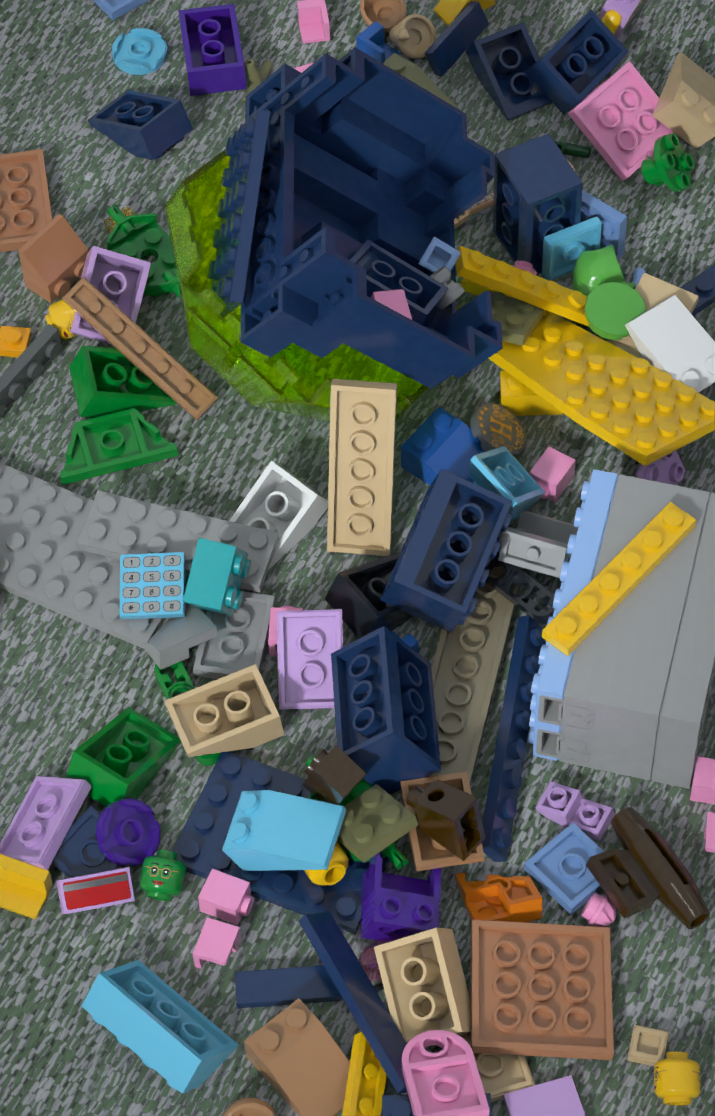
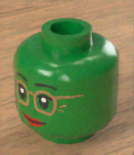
[139,850,187,902]

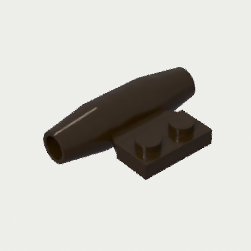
[586,807,710,929]

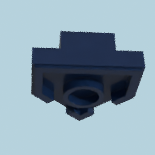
[52,805,117,878]

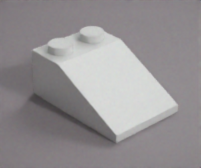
[625,295,715,392]
[229,461,328,570]

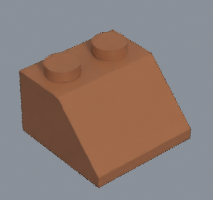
[18,214,89,304]

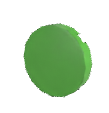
[584,282,646,340]

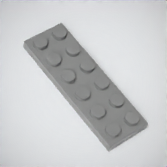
[77,491,279,593]

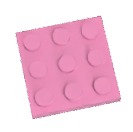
[568,61,677,181]

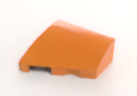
[455,873,542,923]

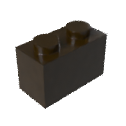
[302,745,366,805]

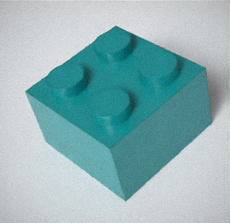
[183,538,251,616]

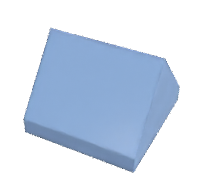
[418,236,461,273]

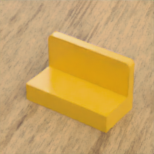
[0,854,53,919]

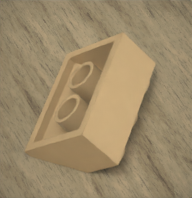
[374,928,471,1043]

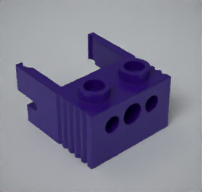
[360,851,441,942]

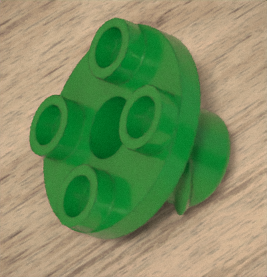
[641,133,694,192]

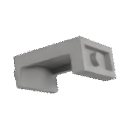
[498,510,578,578]

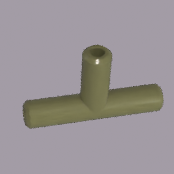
[242,59,273,104]

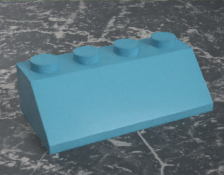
[81,960,239,1094]

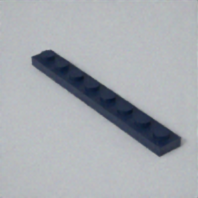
[482,615,546,862]

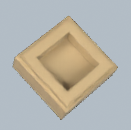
[627,1025,669,1066]

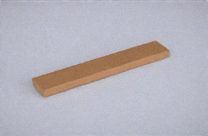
[62,277,218,421]

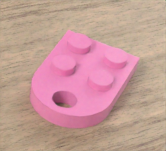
[402,1030,490,1116]

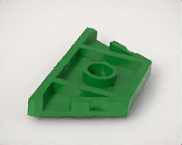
[60,408,178,485]

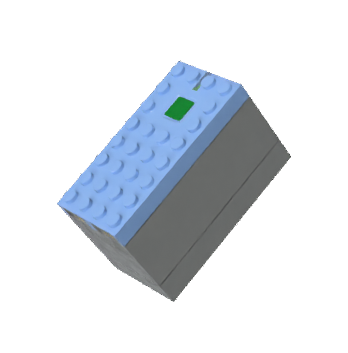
[528,469,715,789]

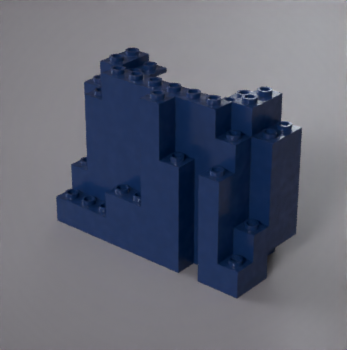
[240,47,503,389]

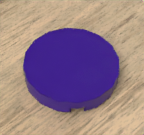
[96,798,161,867]

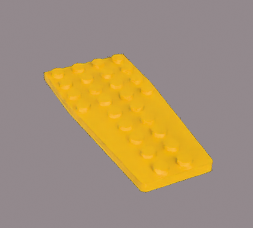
[488,311,715,466]

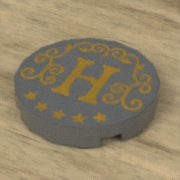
[470,402,527,457]

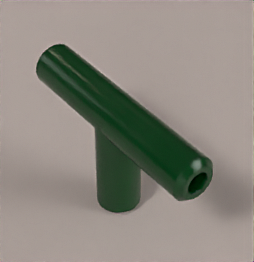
[554,141,591,158]

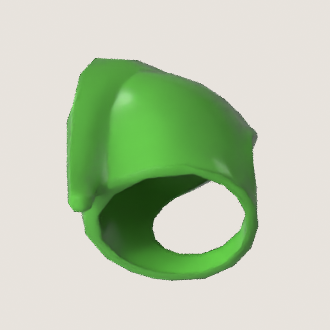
[572,244,636,296]

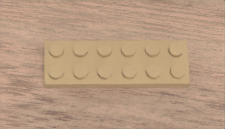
[327,379,397,556]

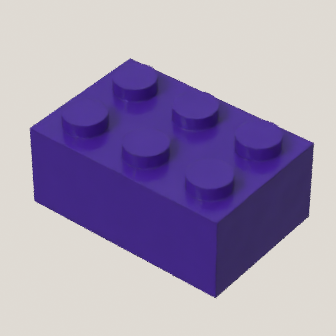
[178,4,246,96]

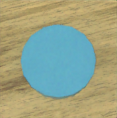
[112,28,168,75]

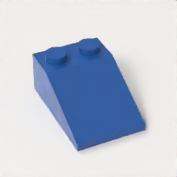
[400,407,485,485]

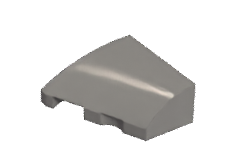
[145,603,217,669]

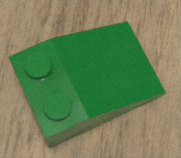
[69,346,176,418]
[66,707,181,807]

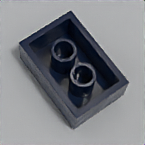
[525,10,629,115]

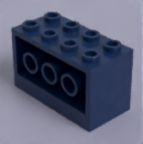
[493,133,583,276]
[380,469,513,632]
[331,626,441,795]

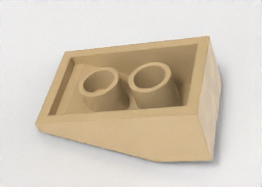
[652,52,715,148]
[164,664,284,757]

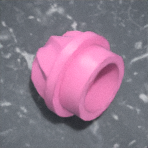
[581,892,616,927]

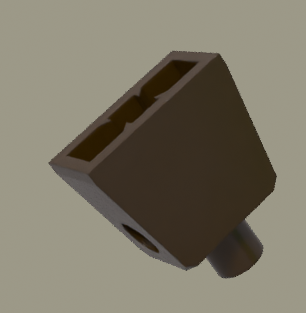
[406,780,486,861]

